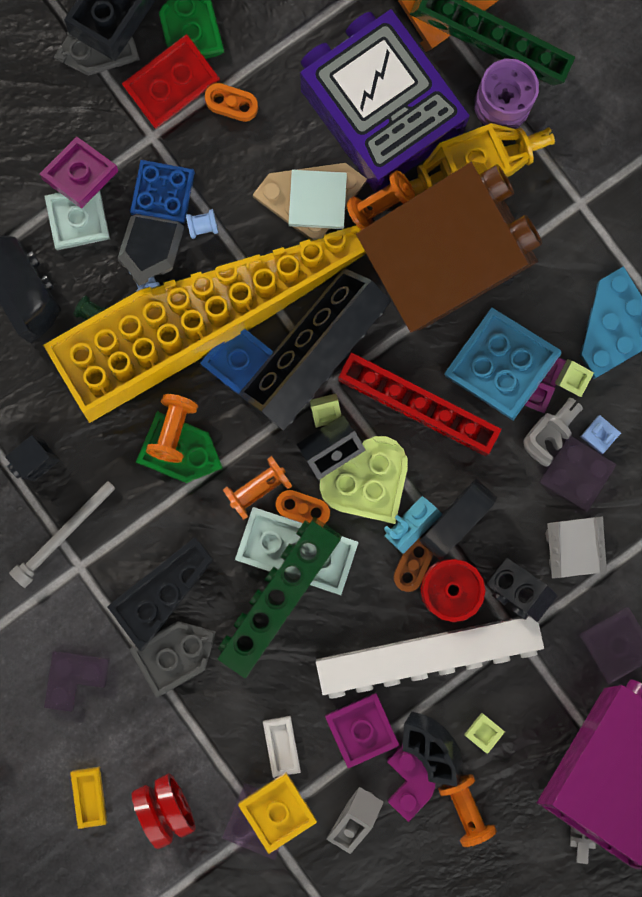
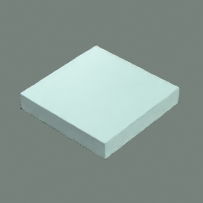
[289,170,347,229]
[45,191,110,250]

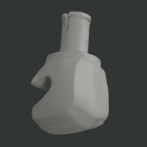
[523,398,583,467]

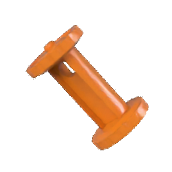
[347,170,415,230]
[146,394,198,463]
[223,456,292,520]
[438,774,497,847]

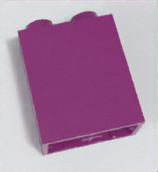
[537,680,642,870]

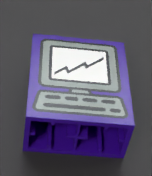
[300,9,470,193]

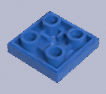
[130,160,195,224]

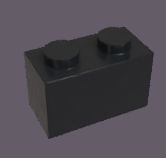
[296,415,366,480]

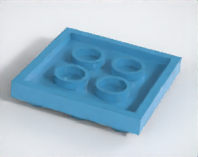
[444,308,561,421]

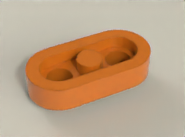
[205,83,258,122]
[276,490,330,524]

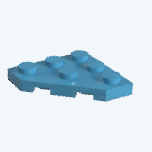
[580,266,642,379]

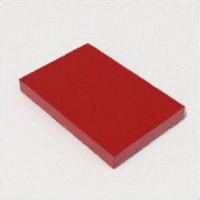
[122,34,220,129]

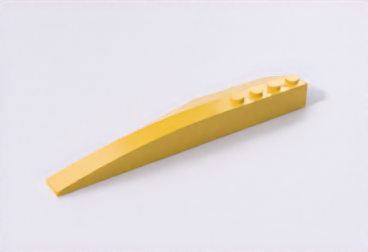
[43,226,366,423]

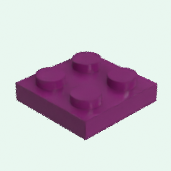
[40,137,118,209]
[325,692,399,769]

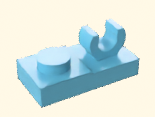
[384,496,442,554]

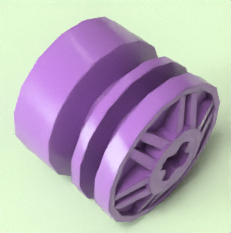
[474,59,539,129]

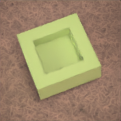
[555,359,594,397]
[310,394,341,428]
[464,713,505,754]

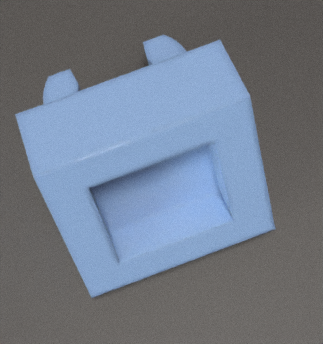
[580,415,621,454]

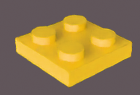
[238,772,317,854]

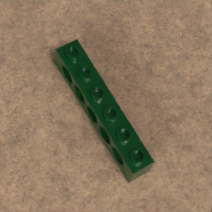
[410,0,575,86]
[217,517,342,678]

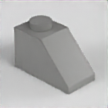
[327,787,383,854]

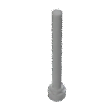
[9,481,115,588]

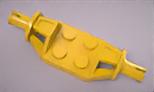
[401,123,555,203]

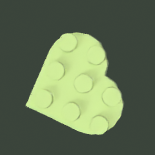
[320,436,408,524]

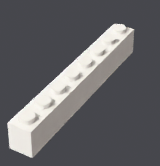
[316,616,544,698]

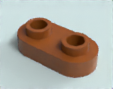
[393,538,433,592]

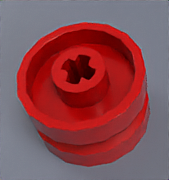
[420,559,485,622]
[131,773,196,850]

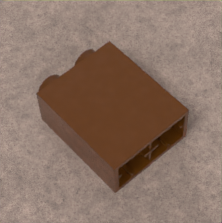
[356,161,542,333]

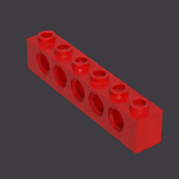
[338,352,502,456]

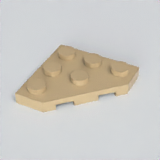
[253,163,367,241]

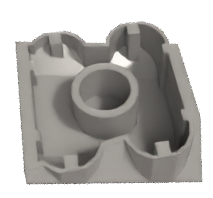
[545,516,607,578]

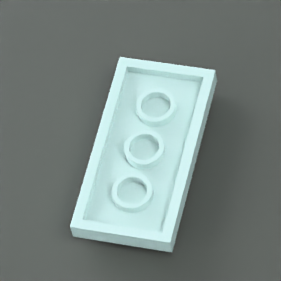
[235,507,358,595]

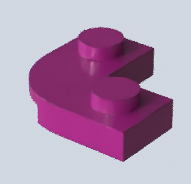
[387,743,435,822]

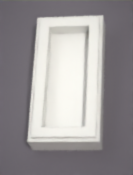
[263,716,301,778]

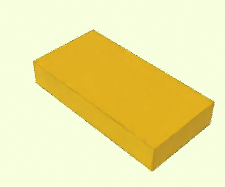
[70,767,107,829]

